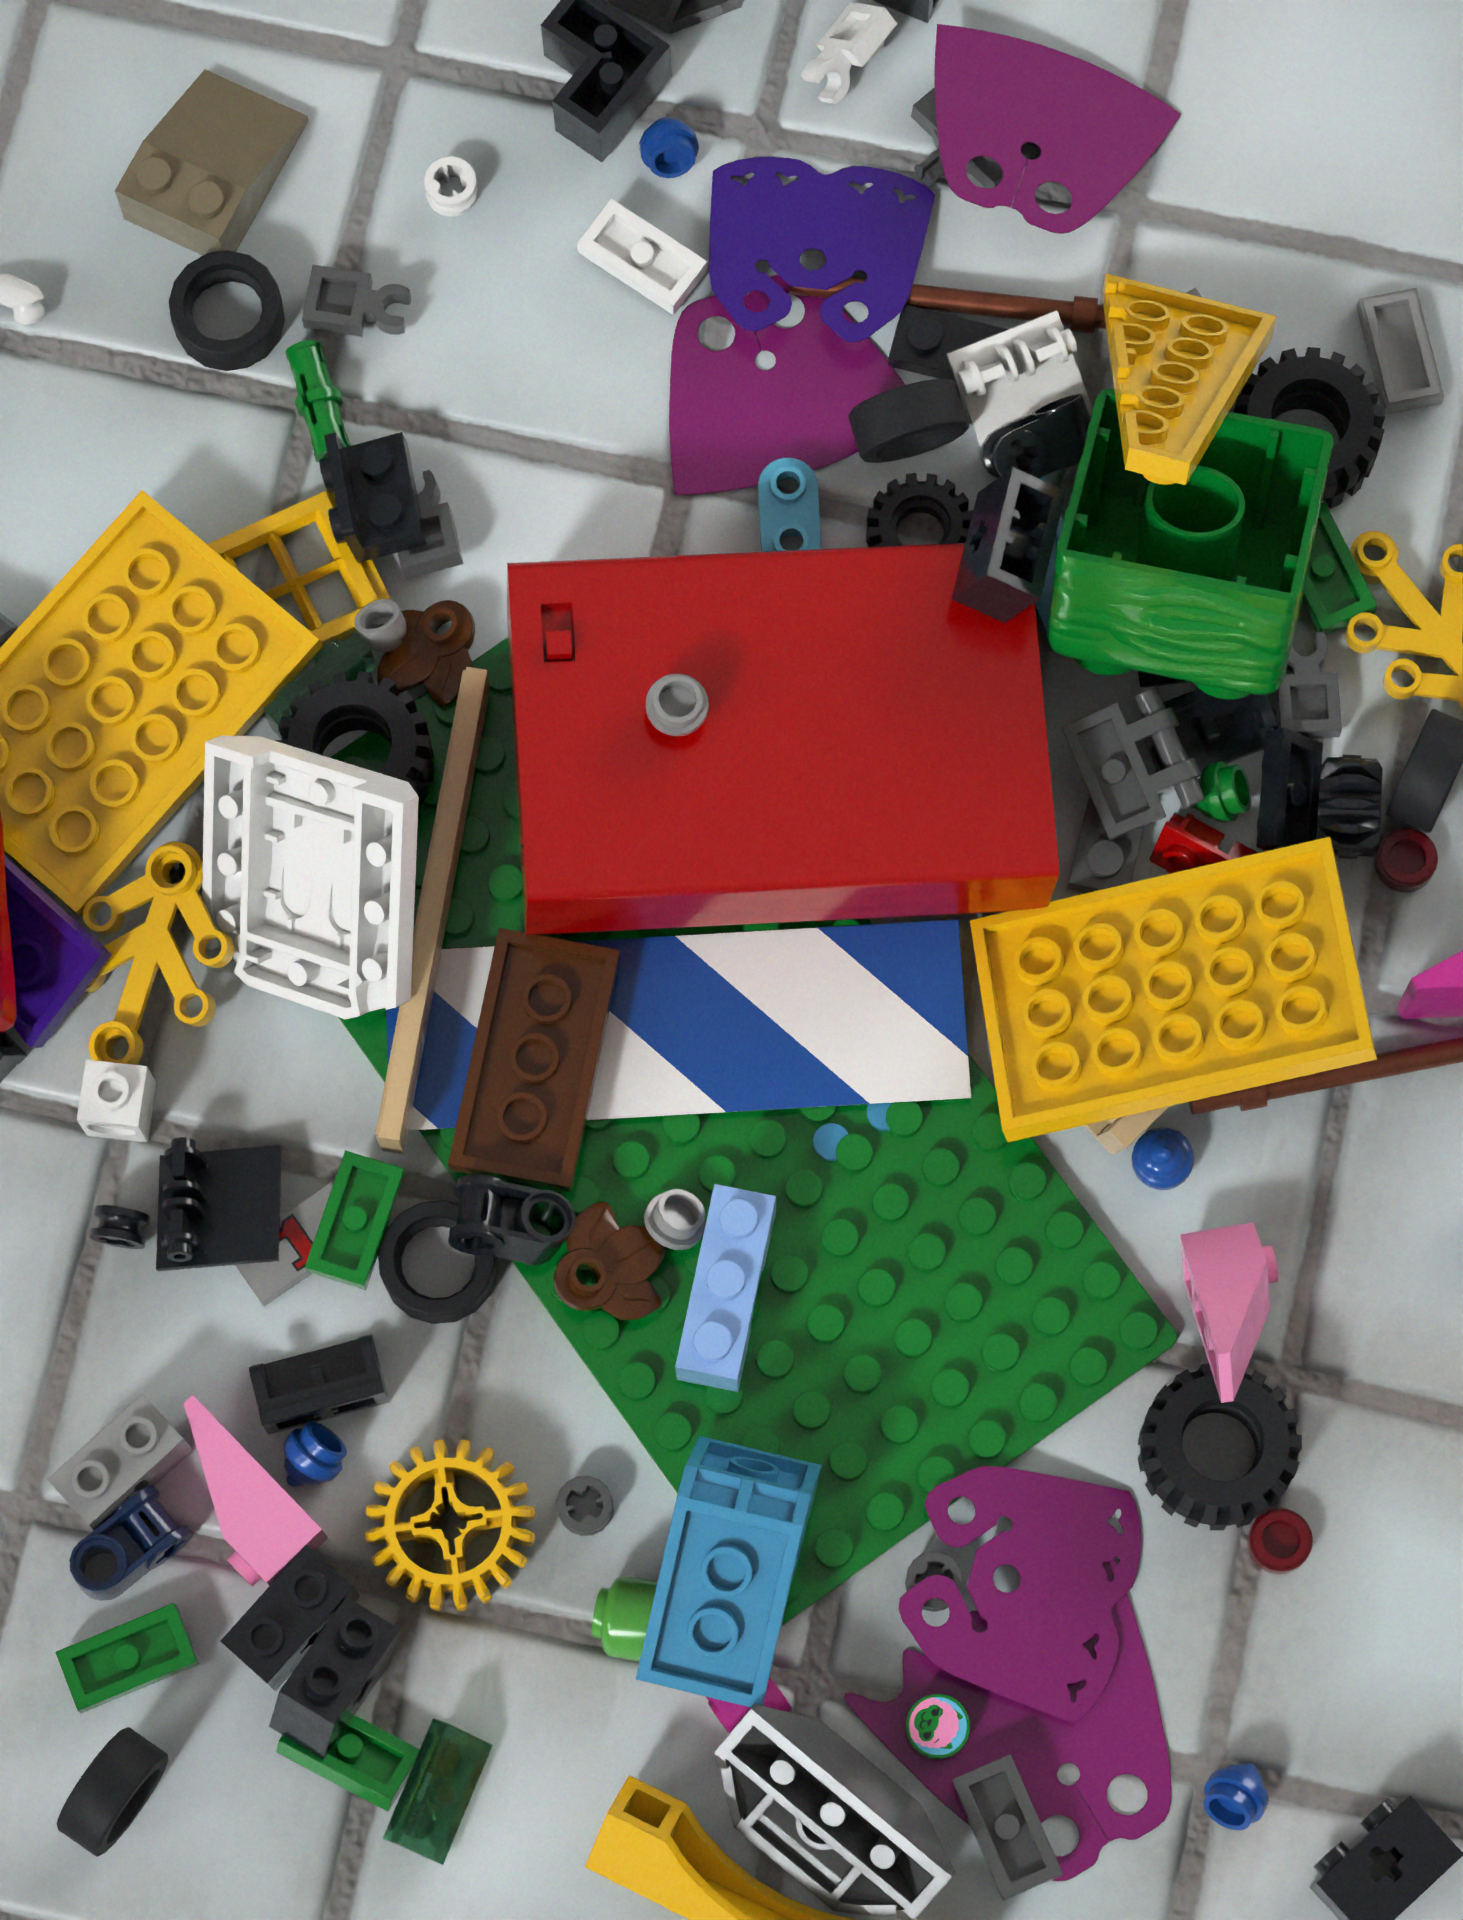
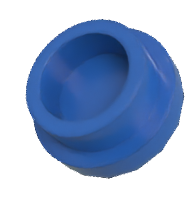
[639,117,699,178]
[1131,1128,1194,1190]
[283,1421,347,1487]
[1203,1763,1269,1830]

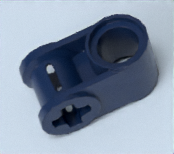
[69,1485,193,1601]

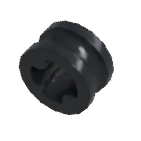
[89,1205,151,1249]

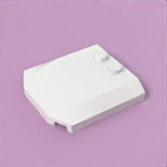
[202,735,419,1019]

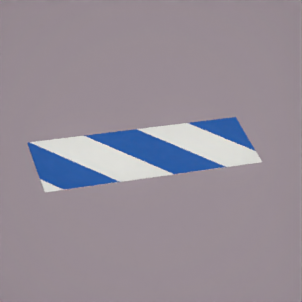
[386,920,971,1131]

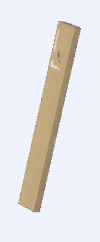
[375,667,490,1154]

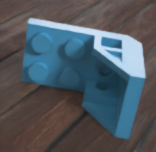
[636,1436,822,1708]

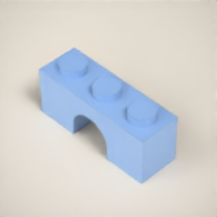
[675,1184,776,1392]

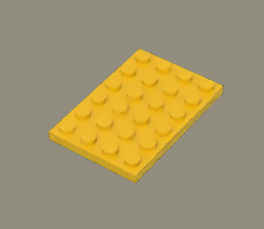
[0,490,323,918]
[970,837,1377,1142]

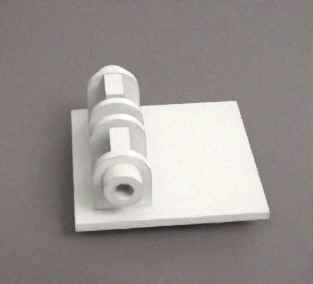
[946,310,1093,459]

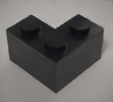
[541,0,672,162]

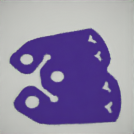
[709,157,935,342]

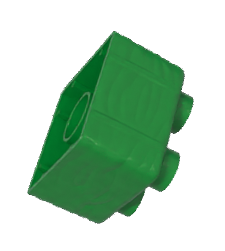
[1048,389,1334,700]

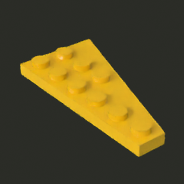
[1102,273,1277,485]

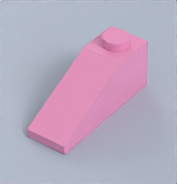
[1180,1222,1278,1403]
[183,1395,328,1587]

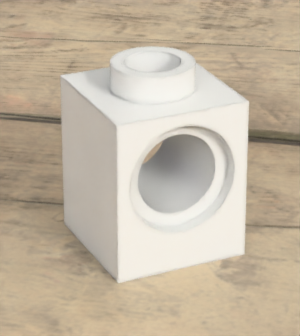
[77,1060,157,1143]

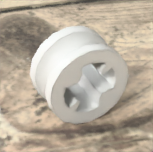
[424,156,478,217]

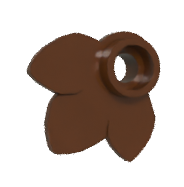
[377,600,475,709]
[553,1202,666,1320]

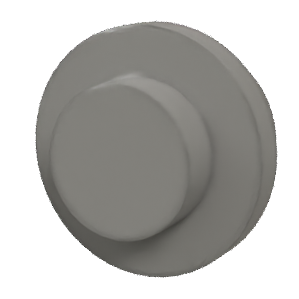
[646,674,709,736]
[644,1189,706,1250]

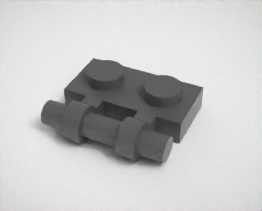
[1061,687,1206,841]

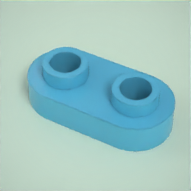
[758,458,821,552]

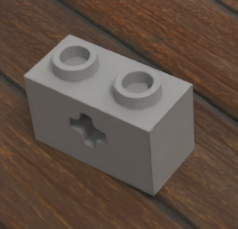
[47,1393,193,1530]

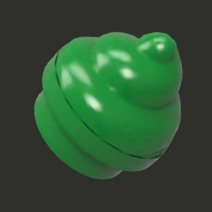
[1191,761,1251,823]

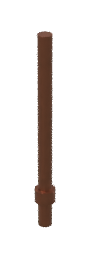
[789,277,1106,334]
[1189,1037,1463,1115]

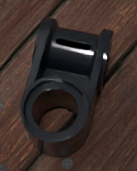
[980,394,1091,479]
[448,1174,575,1265]

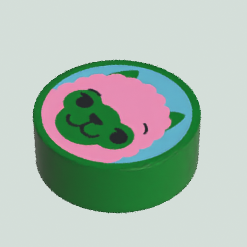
[906,1694,970,1760]

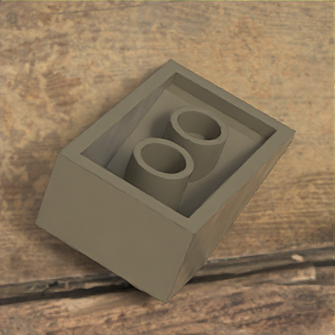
[115,69,309,255]

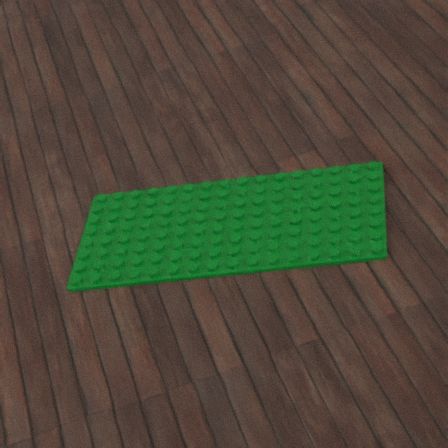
[329,637,1177,1626]

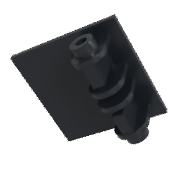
[156,1137,282,1271]

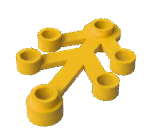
[1345,531,1463,711]
[83,842,235,1065]

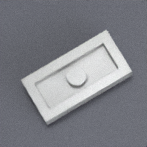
[577,198,708,315]

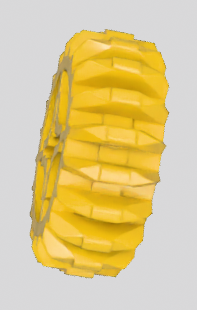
[365,1439,536,1611]

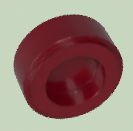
[1374,828,1438,892]
[1247,1508,1313,1574]

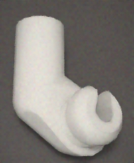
[0,274,45,325]

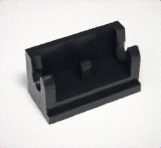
[1141,689,1277,772]
[249,1334,389,1435]

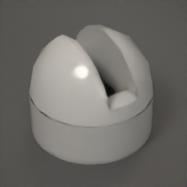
[354,599,407,653]

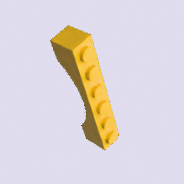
[585,1775,855,1920]

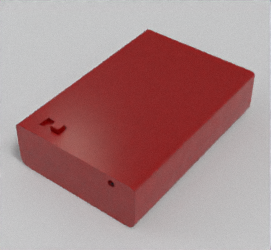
[507,543,1059,935]

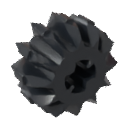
[1318,754,1383,859]

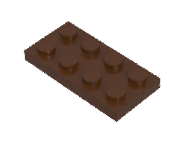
[448,928,621,1193]

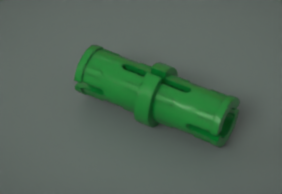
[285,340,351,462]

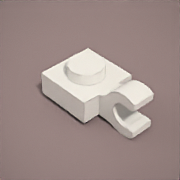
[801,2,898,104]

